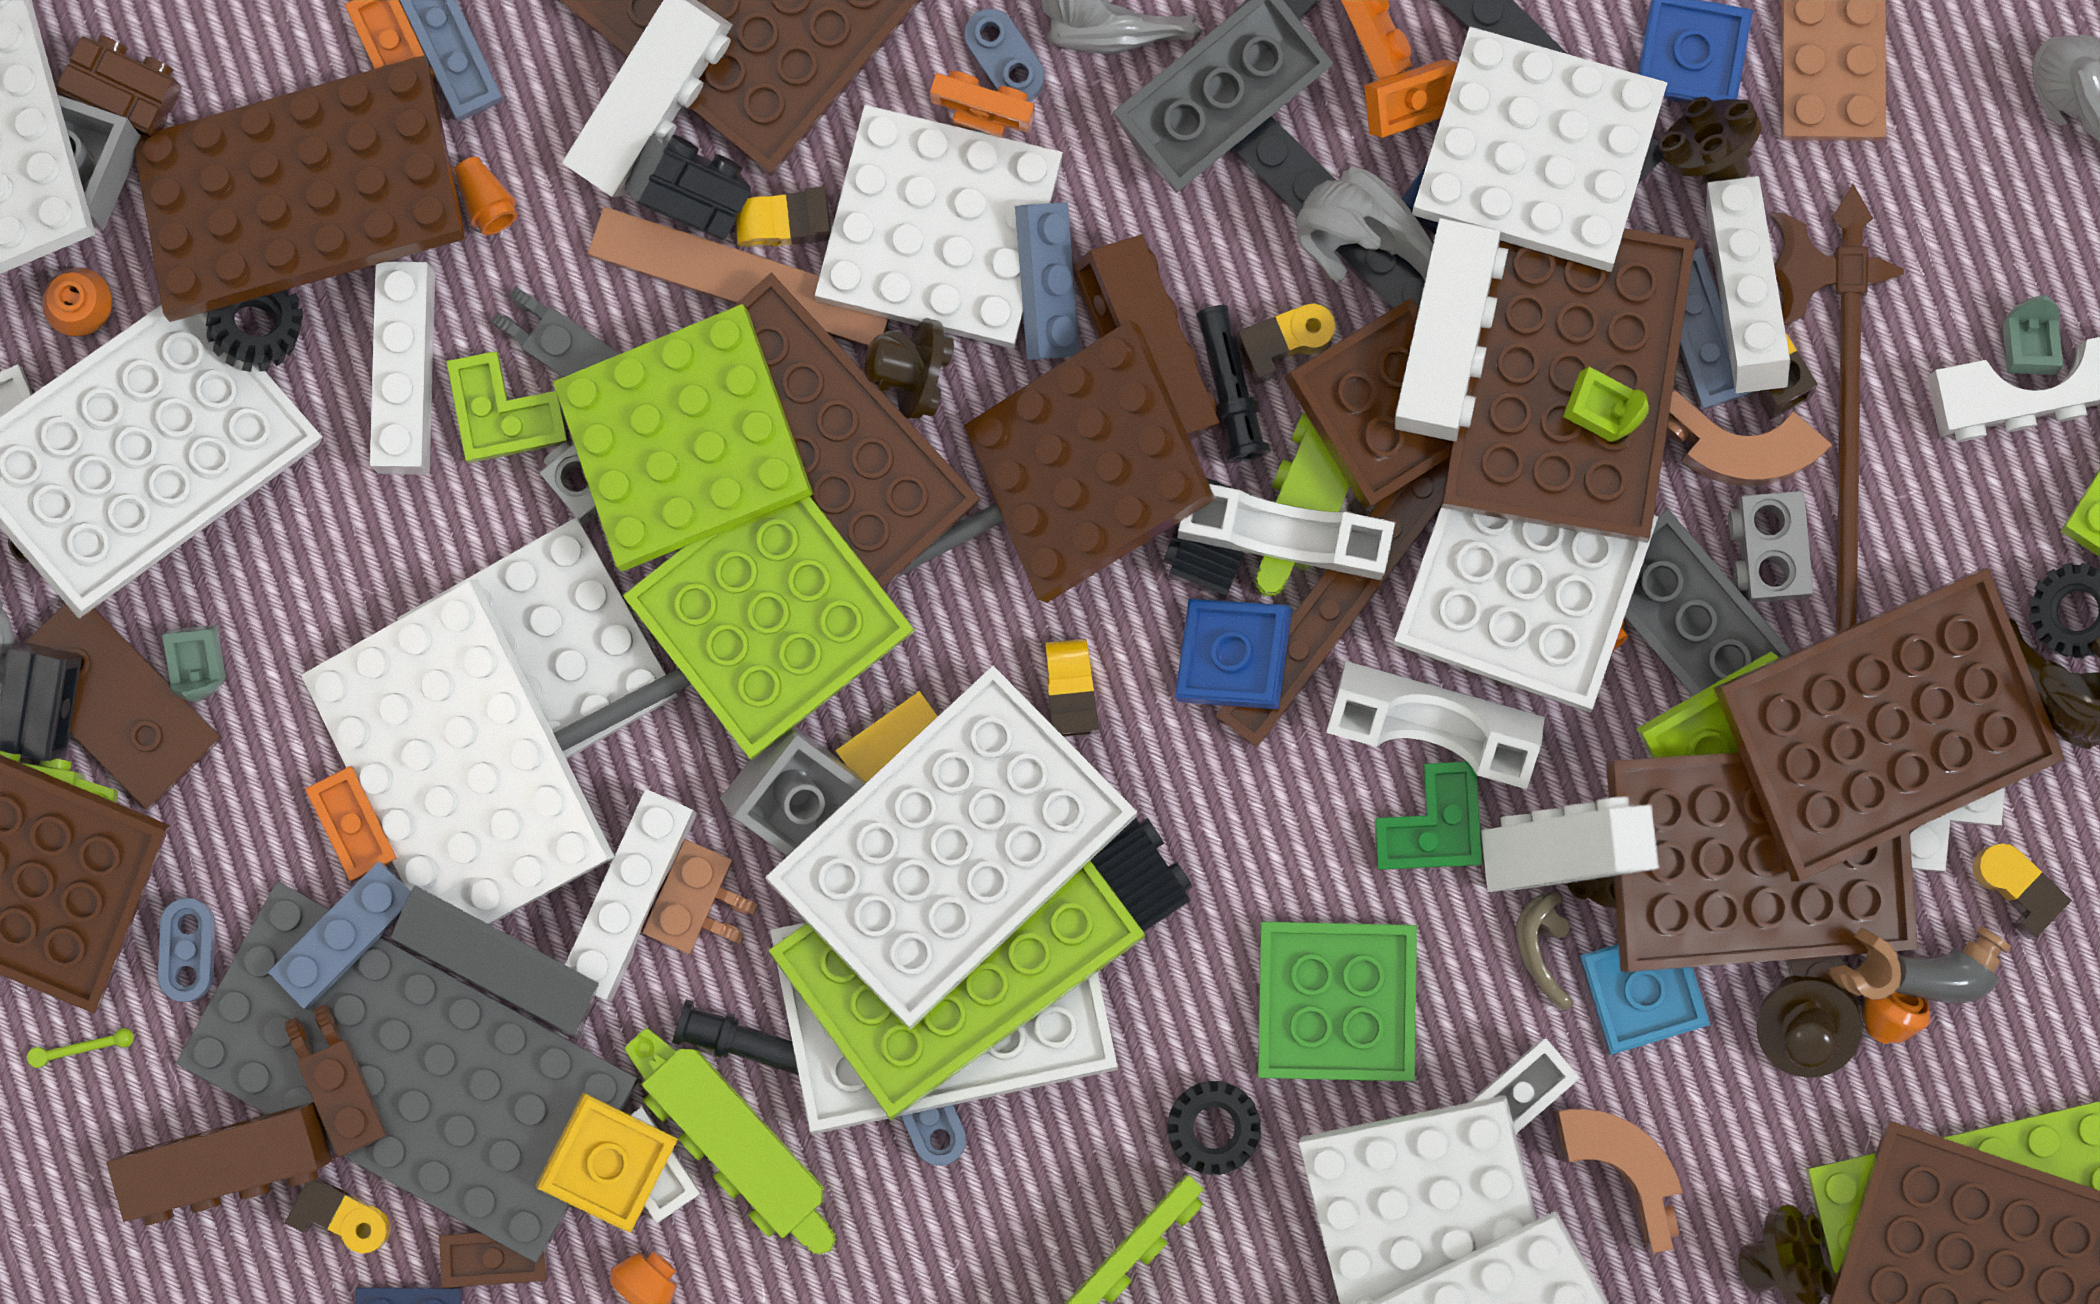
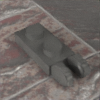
[491,287,619,378]

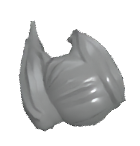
[1041,0,1202,54]
[2032,34,2100,142]
[1295,167,1433,283]

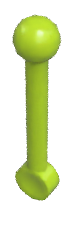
[27,1028,134,1068]

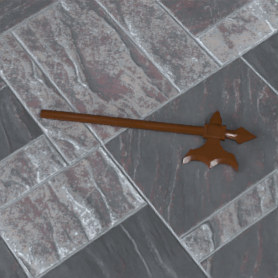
[1769,184,1904,633]

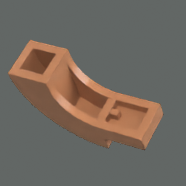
[1666,390,1832,486]
[1553,1109,1683,1253]

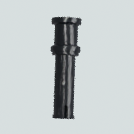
[1196,305,1271,463]
[672,999,799,1076]

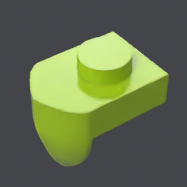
[1563,366,1649,441]

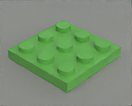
[1258,922,1417,1081]

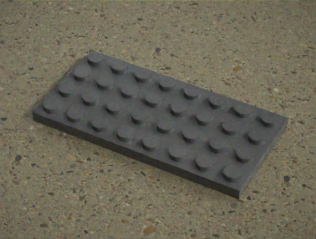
[176,881,639,1263]

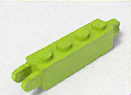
[1254,412,1350,598]
[624,1028,837,1256]

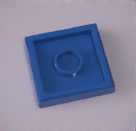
[1637,0,1753,103]
[1175,599,1292,709]

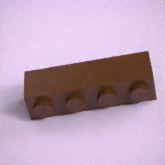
[1072,234,1220,440]
[106,1102,333,1226]

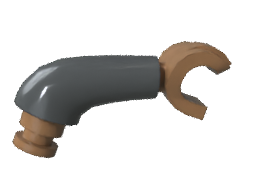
[1827,926,2011,1004]

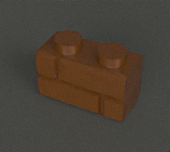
[56,35,182,137]

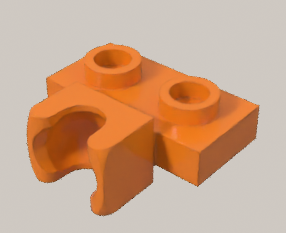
[930,71,1035,138]

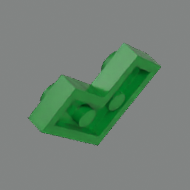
[1374,762,1482,871]

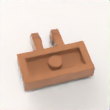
[642,839,758,955]

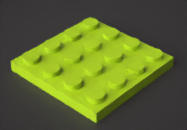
[553,304,813,572]
[622,496,916,760]

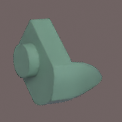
[2002,295,2063,375]
[162,625,226,702]

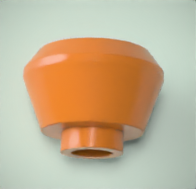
[42,267,112,337]
[1862,992,1931,1044]
[610,1251,677,1304]

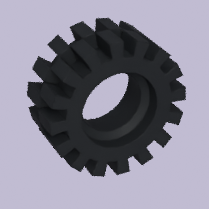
[205,289,303,372]
[2029,563,2100,659]
[1167,1081,1261,1175]

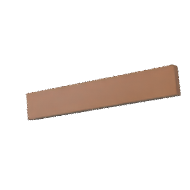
[588,206,890,347]

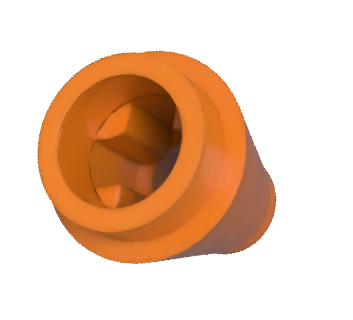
[453,156,518,235]

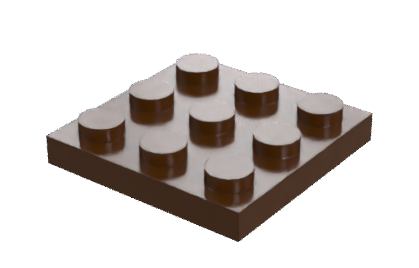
[1283,297,1452,510]

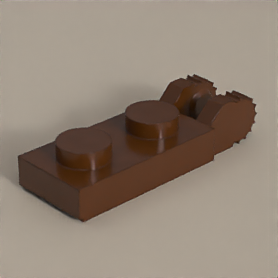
[285,1004,388,1158]

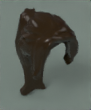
[2009,619,2100,750]

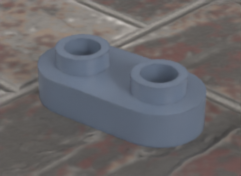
[965,9,1044,102]
[158,898,216,1002]
[901,1105,967,1166]

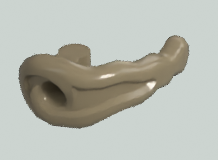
[1515,891,1573,1011]

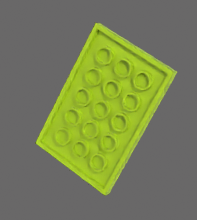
[768,861,1145,1121]

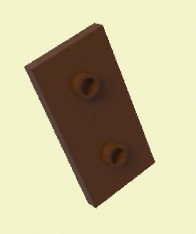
[25,603,223,810]

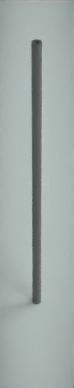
[554,503,1004,752]

